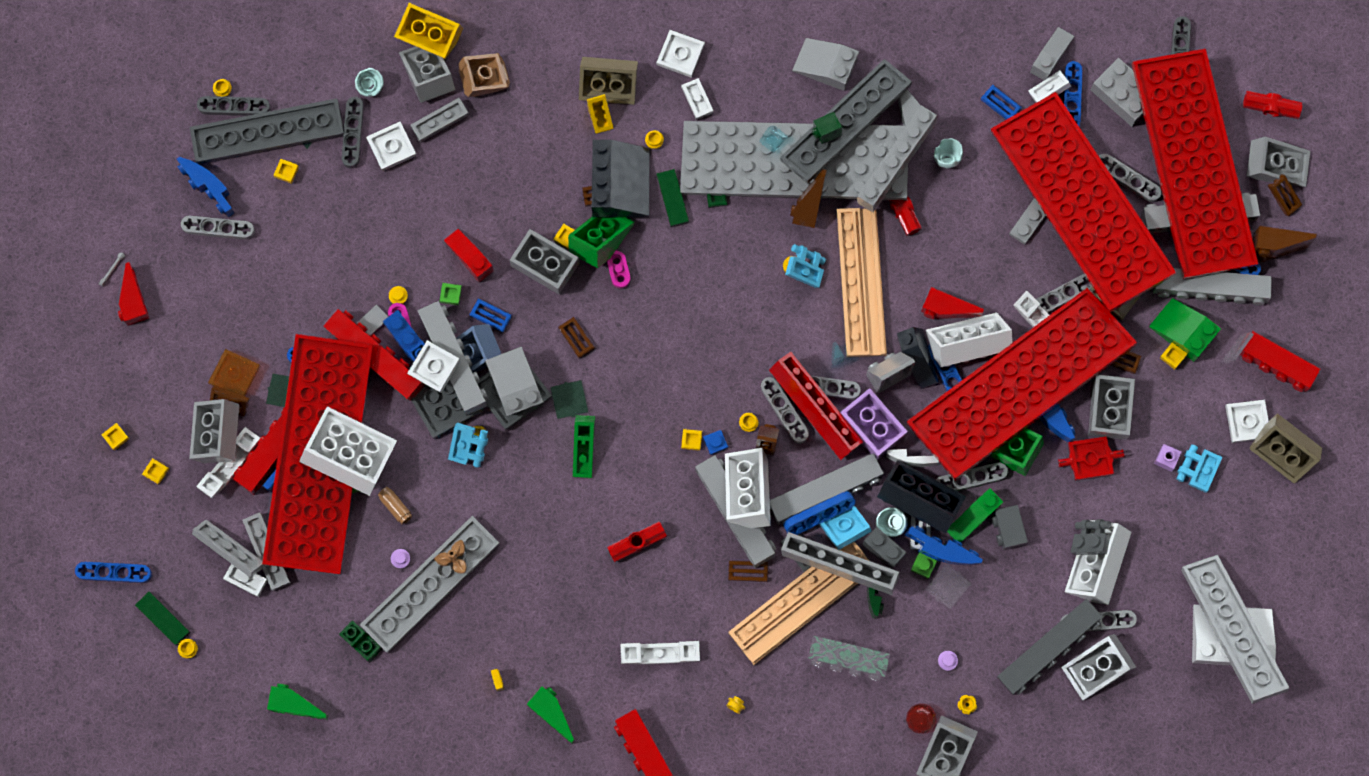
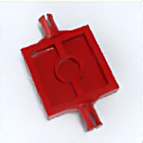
[1058,436,1124,481]

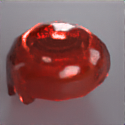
[906,703,937,734]

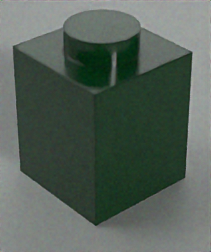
[812,112,842,144]

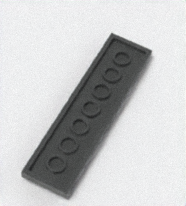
[780,59,912,184]
[190,98,344,164]

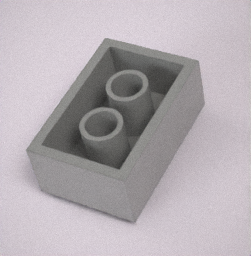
[1091,58,1144,127]
[510,229,579,294]
[1088,375,1135,440]
[189,399,239,464]

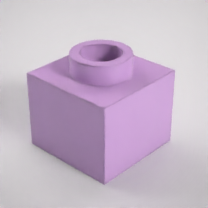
[1154,444,1181,472]

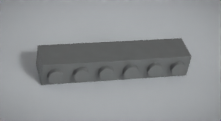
[997,599,1102,695]

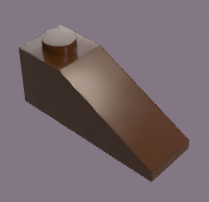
[790,169,827,228]
[756,424,779,455]

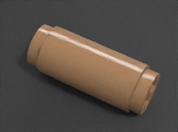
[378,487,412,525]

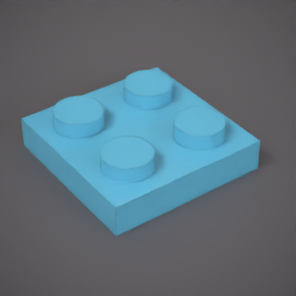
[820,506,871,550]

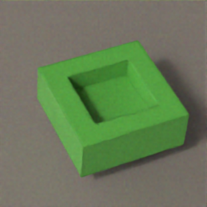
[440,283,462,306]
[911,552,937,579]

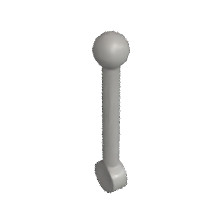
[99,253,125,287]

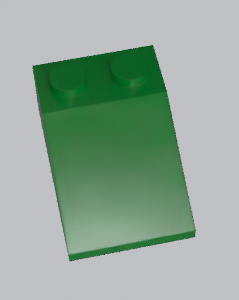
[568,217,634,268]
[1149,298,1221,362]
[989,428,1044,476]

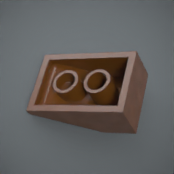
[1252,226,1317,262]

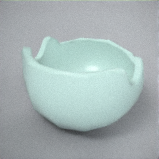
[355,68,384,97]
[934,138,963,169]
[876,507,908,537]

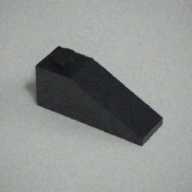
[897,327,939,389]

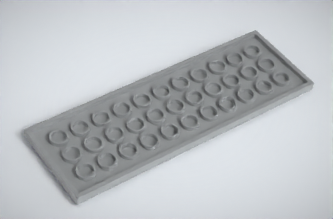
[680,121,908,200]

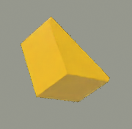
[587,94,614,133]

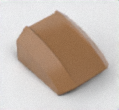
[459,53,510,97]

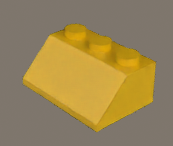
[394,3,463,59]

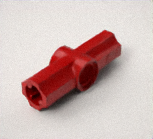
[1243,91,1303,119]
[889,196,922,236]
[607,522,667,563]

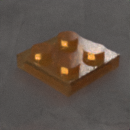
[208,349,260,396]

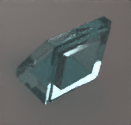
[759,125,788,153]
[831,342,845,368]

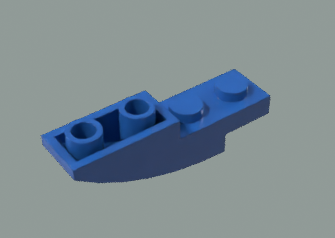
[177,157,234,217]
[382,310,425,363]
[1039,404,1076,442]
[905,526,983,566]

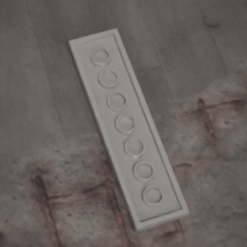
[360,516,500,653]
[1181,555,1289,704]

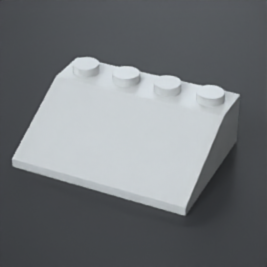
[299,407,397,496]
[1192,604,1276,665]

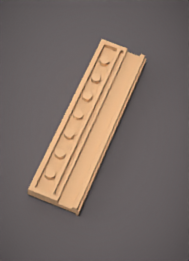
[837,208,887,357]
[728,542,869,665]

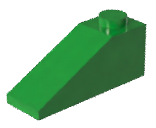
[573,415,595,478]
[947,488,1003,543]
[267,684,328,720]
[527,686,575,744]

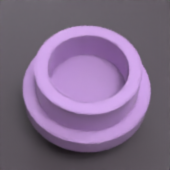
[391,549,410,569]
[938,651,958,671]

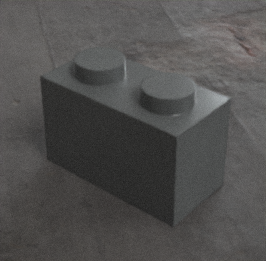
[991,505,1028,551]
[863,527,906,569]

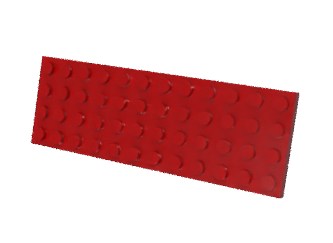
[1132,49,1258,279]
[991,92,1176,313]
[907,288,1137,481]
[262,334,373,575]

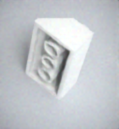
[926,313,1012,367]
[725,448,771,529]
[1065,520,1131,605]

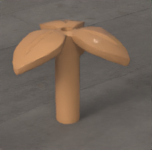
[434,540,467,574]

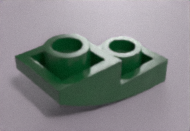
[867,587,884,619]
[339,620,382,663]

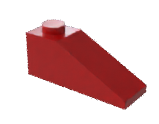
[444,229,494,282]
[118,262,149,326]
[921,287,984,319]

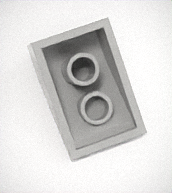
[792,38,859,91]
[399,46,455,103]
[1247,137,1310,187]
[485,347,543,416]
[866,352,915,394]
[1061,634,1136,700]
[916,715,978,776]

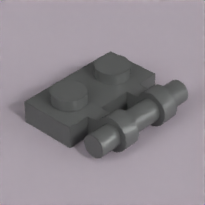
[1071,519,1111,555]

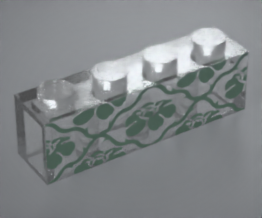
[807,635,890,681]

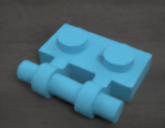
[785,244,826,288]
[448,423,488,467]
[1176,445,1222,493]

